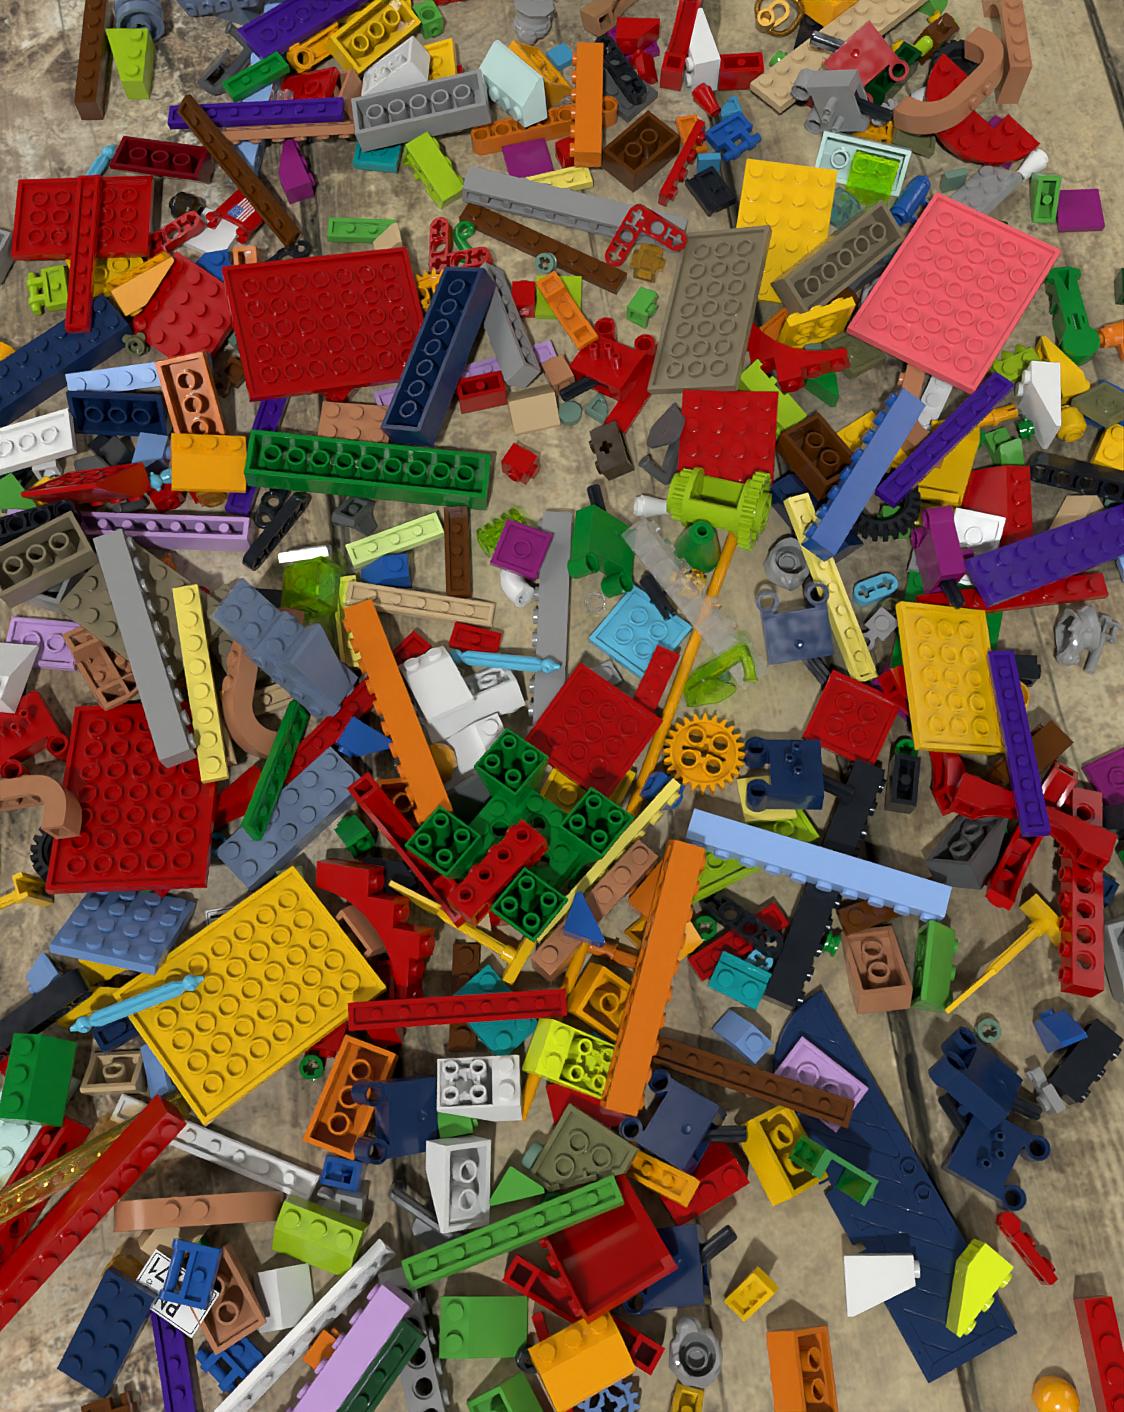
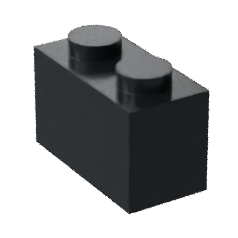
[885,753,921,814]

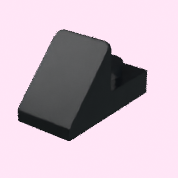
[87,435,134,466]

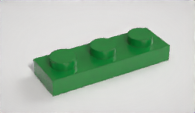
[221,51,290,102]

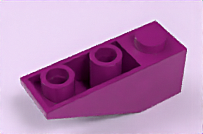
[278,137,315,204]

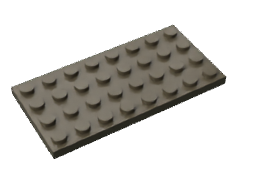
[647,225,772,395]

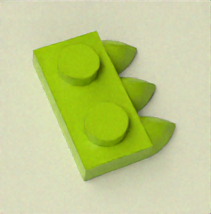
[990,344,1041,383]

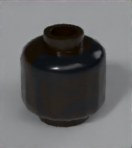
[169,191,204,225]

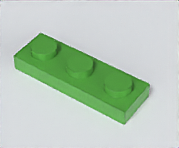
[327,217,396,243]

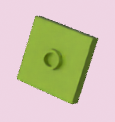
[535,275,582,319]

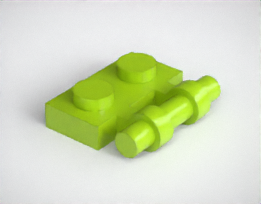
[26,265,68,316]

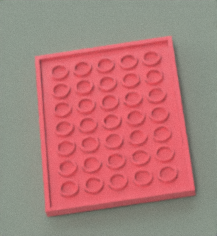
[846,192,1062,395]

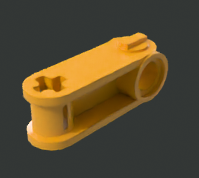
[286,21,339,74]

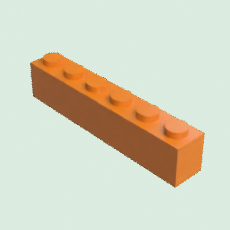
[570,42,603,167]

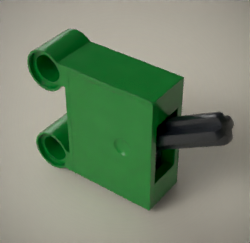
[567,484,636,598]

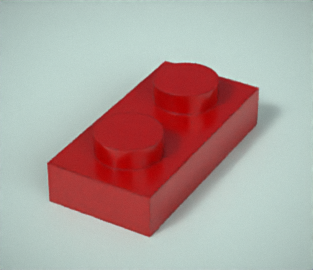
[448,622,503,653]

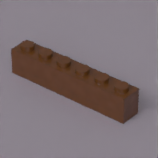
[74,0,114,120]

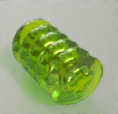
[476,508,528,558]

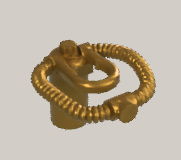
[754,0,805,38]

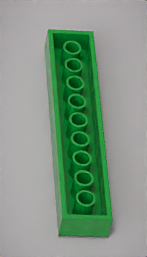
[244,429,491,511]

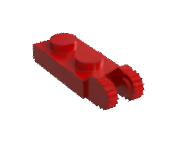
[995,1211,1058,1285]

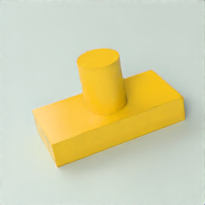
[723,1266,779,1322]

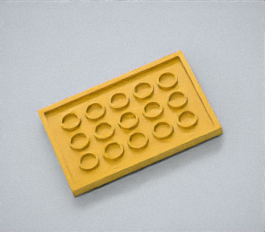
[736,159,838,305]
[895,601,1005,756]

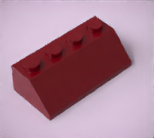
[110,136,214,184]

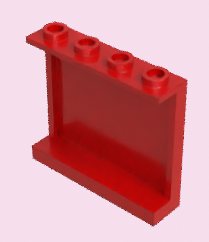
[538,1174,678,1324]

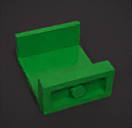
[788,1134,879,1206]

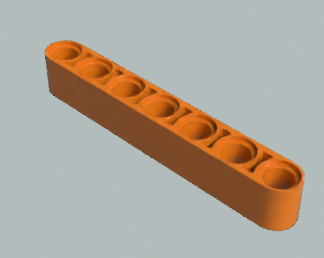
[471,96,618,155]

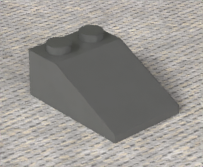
[925,815,1008,890]

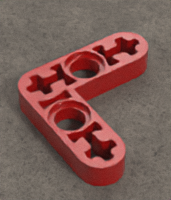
[605,204,688,267]
[148,211,205,259]
[428,217,494,274]

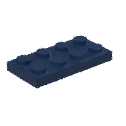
[57,1265,159,1399]

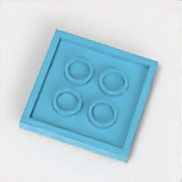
[589,585,692,680]

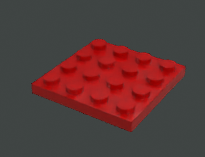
[129,251,232,360]
[678,390,779,486]
[524,662,663,799]

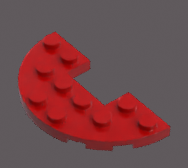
[925,53,1040,166]

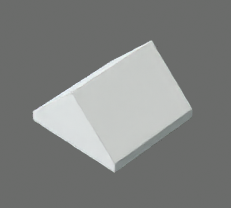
[253,1263,315,1333]

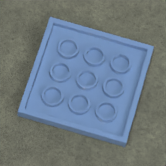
[50,891,195,975]

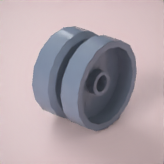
[114,0,165,42]

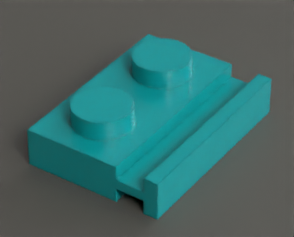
[706,951,772,1010]

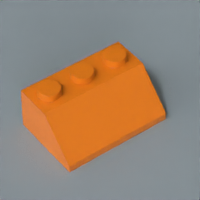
[766,1325,839,1412]

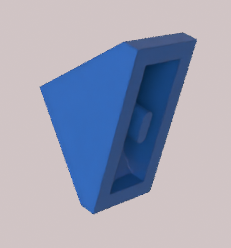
[563,891,605,948]
[319,1155,368,1192]

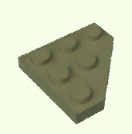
[527,1103,640,1192]

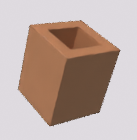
[541,354,575,397]

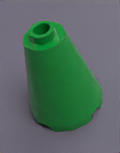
[672,521,721,574]

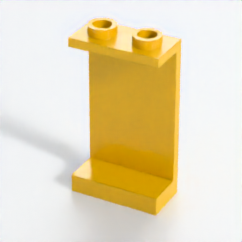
[918,420,980,509]

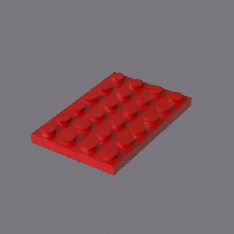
[11,175,155,261]

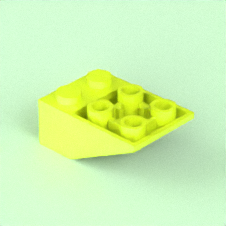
[521,1018,615,1100]
[946,1238,1014,1338]

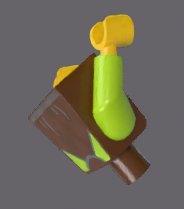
[890,10,960,66]

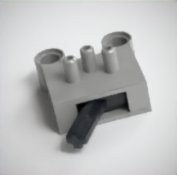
[791,68,893,134]

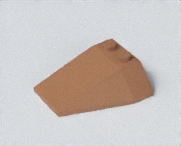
[62,626,138,711]

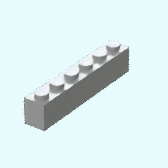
[480,262,541,389]

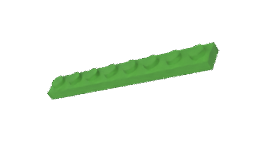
[401,1175,624,1291]

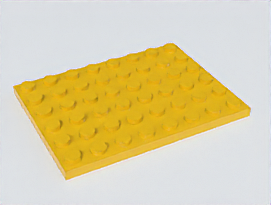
[112,866,387,1127]

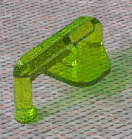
[683,643,758,708]

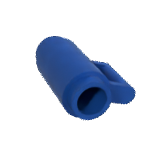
[890,175,931,226]

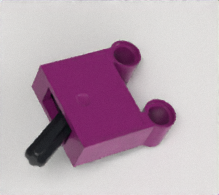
[911,505,974,609]

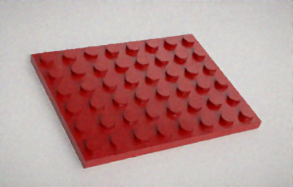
[222,247,424,402]
[45,700,222,894]

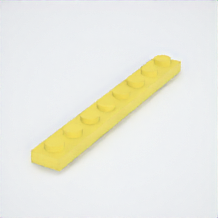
[783,493,878,683]
[172,584,229,784]
[536,778,681,945]

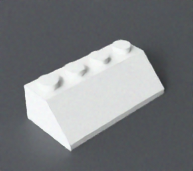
[413,667,525,744]

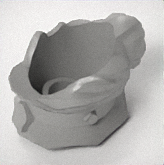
[513,0,555,45]
[763,537,810,591]
[1055,604,1101,666]
[669,1316,723,1388]

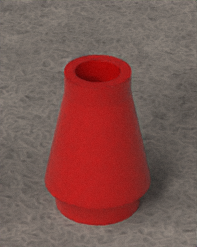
[692,83,721,118]

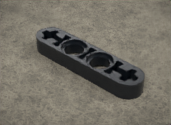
[595,35,646,105]
[242,492,309,571]
[698,891,784,958]

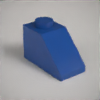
[361,554,412,589]
[335,717,393,758]
[1033,1008,1088,1053]

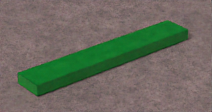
[240,701,309,841]

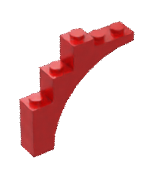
[746,323,851,393]
[985,760,1079,911]
[347,772,466,928]
[316,858,435,999]

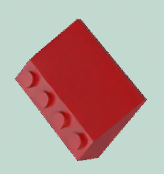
[21,462,152,508]
[961,465,1033,548]

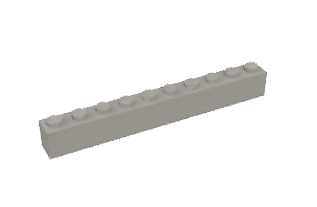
[462,166,688,254]
[527,511,572,735]
[93,528,198,768]

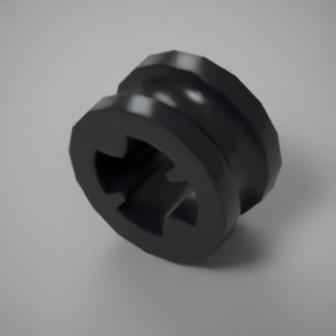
[515,1344,537,1375]

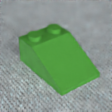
[439,1295,528,1359]

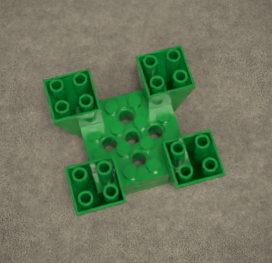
[404,728,635,943]

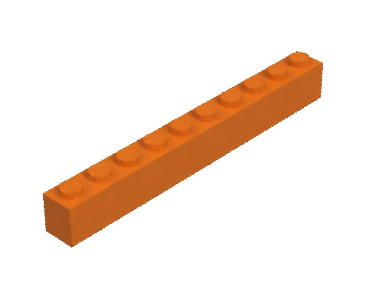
[342,599,456,825]
[600,840,706,1117]

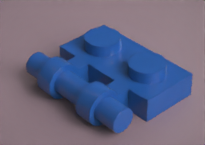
[705,111,762,162]
[194,1336,266,1394]

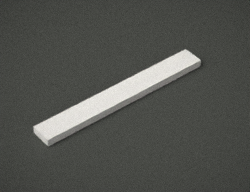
[110,1093,321,1201]
[214,1238,396,1412]

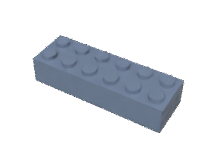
[214,746,360,893]

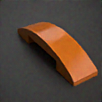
[535,270,599,350]

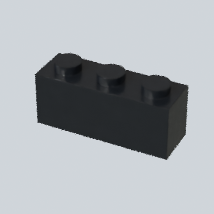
[1046,1018,1124,1105]

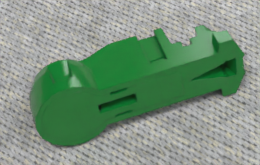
[1045,266,1100,367]

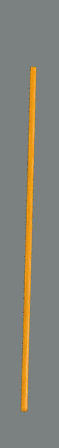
[521,531,738,1122]

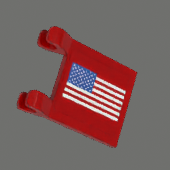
[206,189,264,244]

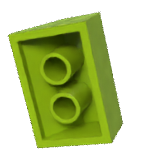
[272,1195,369,1277]

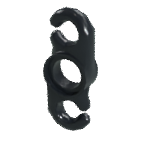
[265,240,311,262]
[254,488,291,529]

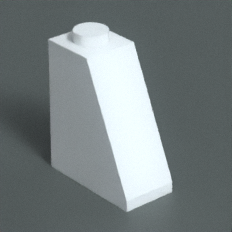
[843,1253,920,1317]

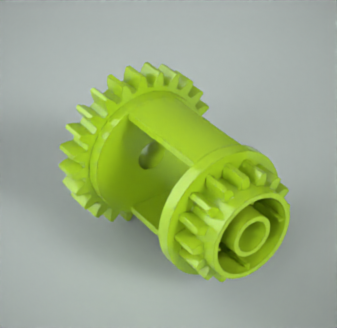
[666,467,772,551]

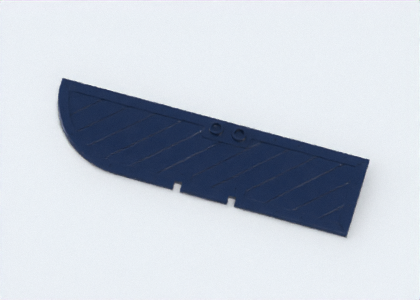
[772,990,1018,1383]

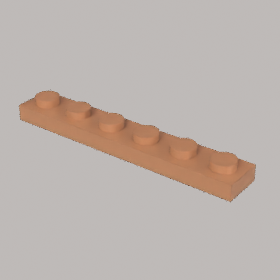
[220,120,355,144]

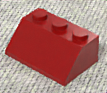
[656,1143,750,1226]

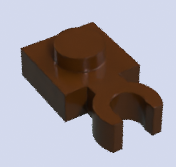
[214,356,245,398]

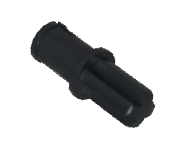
[639,574,678,621]

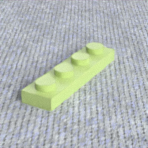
[345,512,444,569]

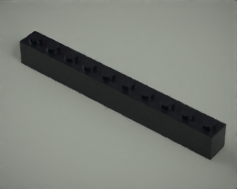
[761,759,887,1011]

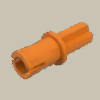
[587,942,639,969]

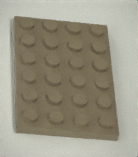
[56,543,223,685]

